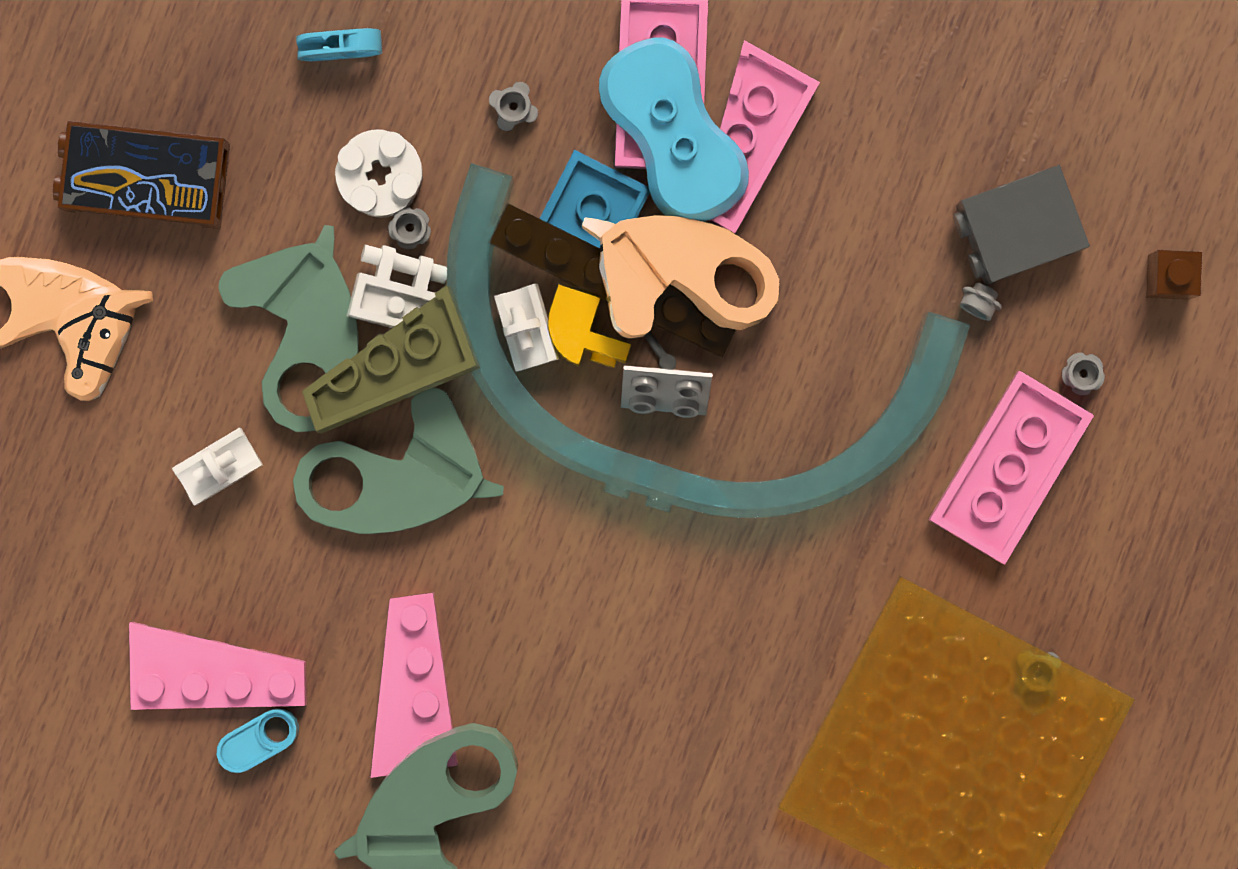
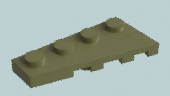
[302,285,480,434]

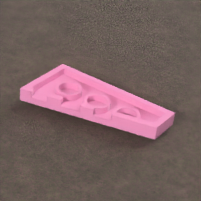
[708,40,820,234]
[371,592,458,778]
[129,622,307,710]

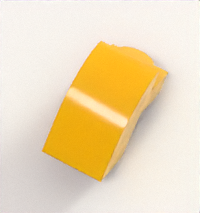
[548,284,631,368]

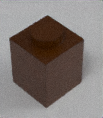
[1146,250,1202,300]

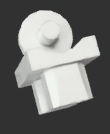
[494,284,559,372]
[172,428,263,506]

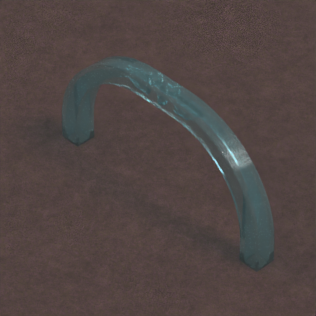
[447,163,970,518]

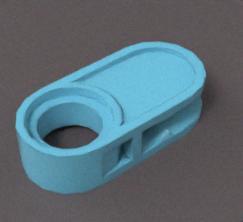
[296,28,382,61]
[216,708,299,773]

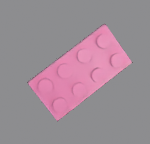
[615,0,708,169]
[928,371,1094,565]

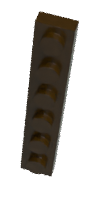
[488,203,735,357]

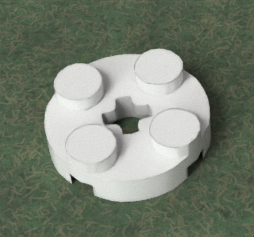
[335,130,423,218]

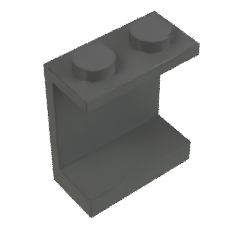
[953,165,1090,286]

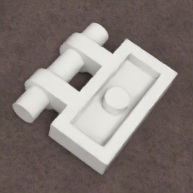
[347,245,449,328]

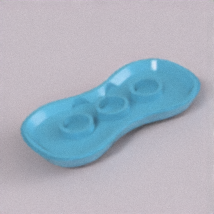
[599,37,749,222]

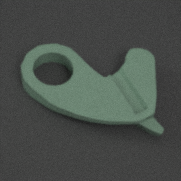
[219,225,359,432]
[293,388,504,534]
[334,723,519,869]

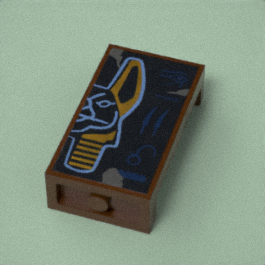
[53,121,230,229]

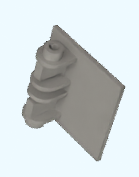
[620,366,712,418]

